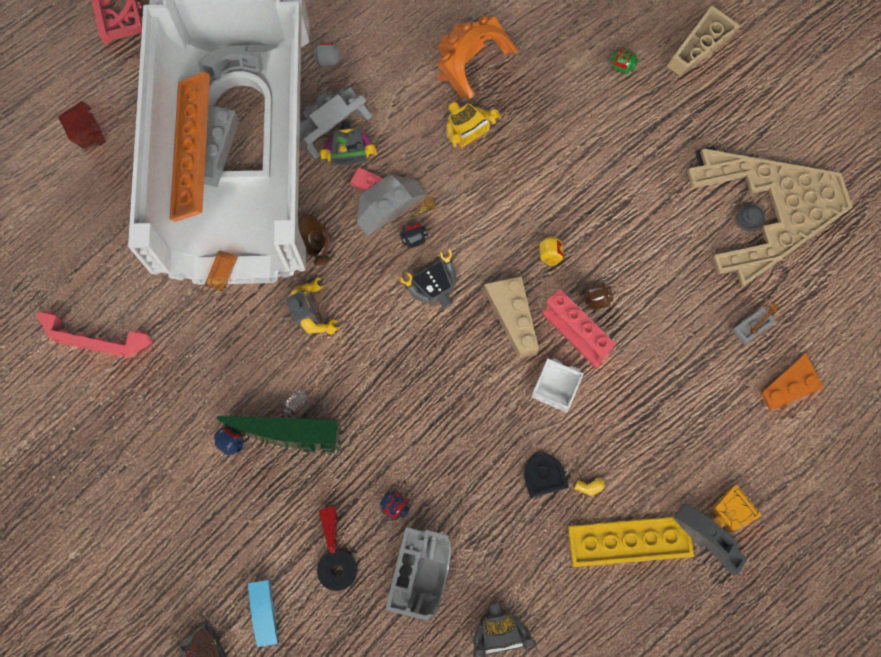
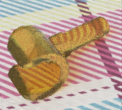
[412,197,436,218]

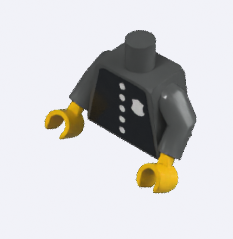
[398,248,456,309]

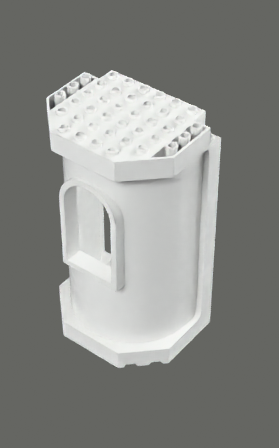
[128,0,309,285]

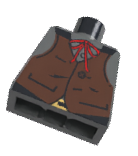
[179,624,227,657]

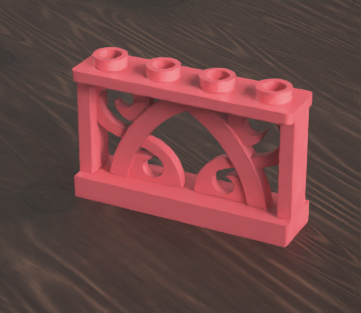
[91,0,143,44]
[542,289,615,368]

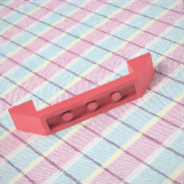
[36,311,153,358]

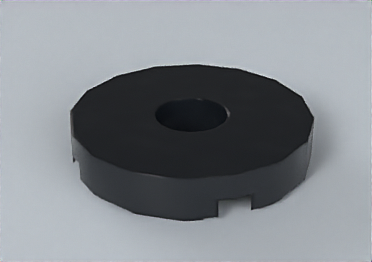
[317,550,358,591]

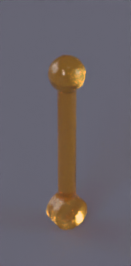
[750,304,779,334]

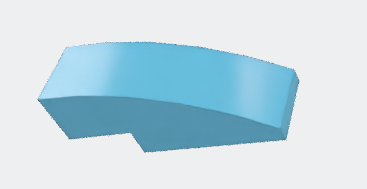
[248,580,278,647]

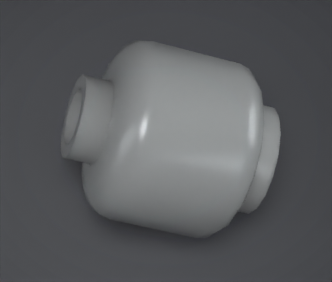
[314,42,341,67]

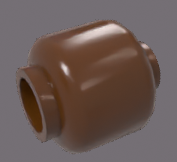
[584,283,613,310]

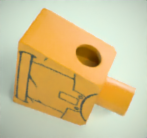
[711,484,762,533]

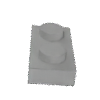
[732,307,776,345]

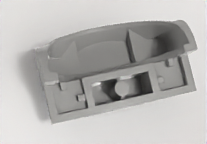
[299,87,372,160]

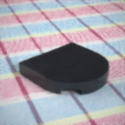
[524,454,569,499]

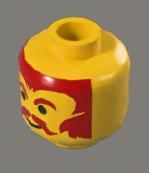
[539,236,564,266]

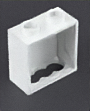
[531,358,584,413]

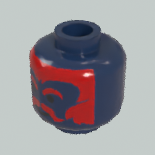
[214,427,244,456]
[379,490,410,520]

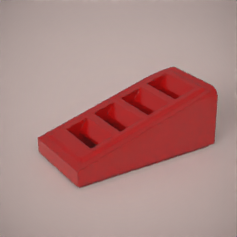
[319,506,337,553]

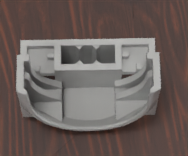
[385,527,451,621]

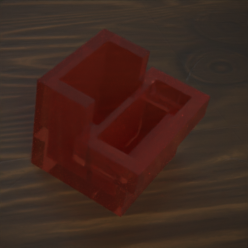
[58,101,106,149]

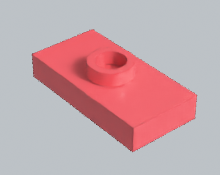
[350,167,384,191]

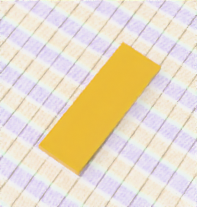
[568,517,694,567]

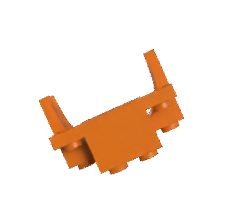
[436,16,518,98]

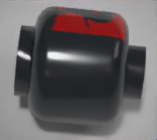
[399,222,428,249]

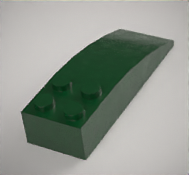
[217,416,341,454]

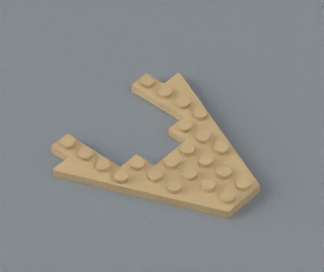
[687,149,853,287]

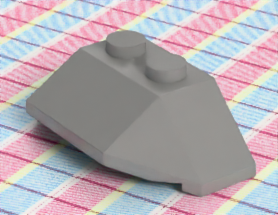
[357,174,427,237]

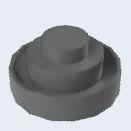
[736,204,765,232]

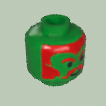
[610,48,639,74]

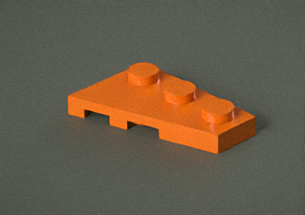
[761,353,824,411]

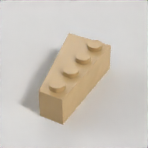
[667,6,741,77]
[484,277,539,359]

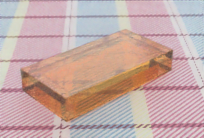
[205,250,238,292]

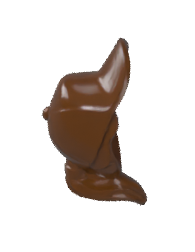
[299,215,331,266]

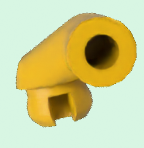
[574,478,605,496]

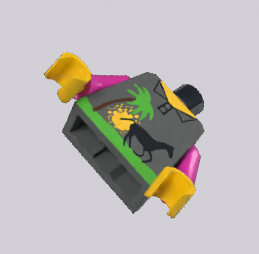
[319,121,377,166]

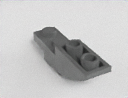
[673,504,747,575]

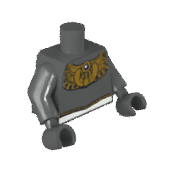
[473,603,538,657]

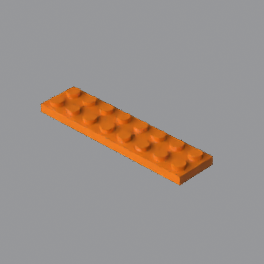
[169,71,210,222]

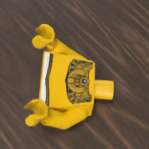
[446,102,501,148]

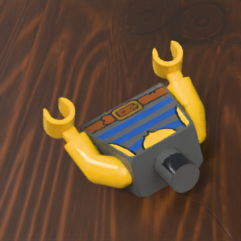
[286,278,339,334]

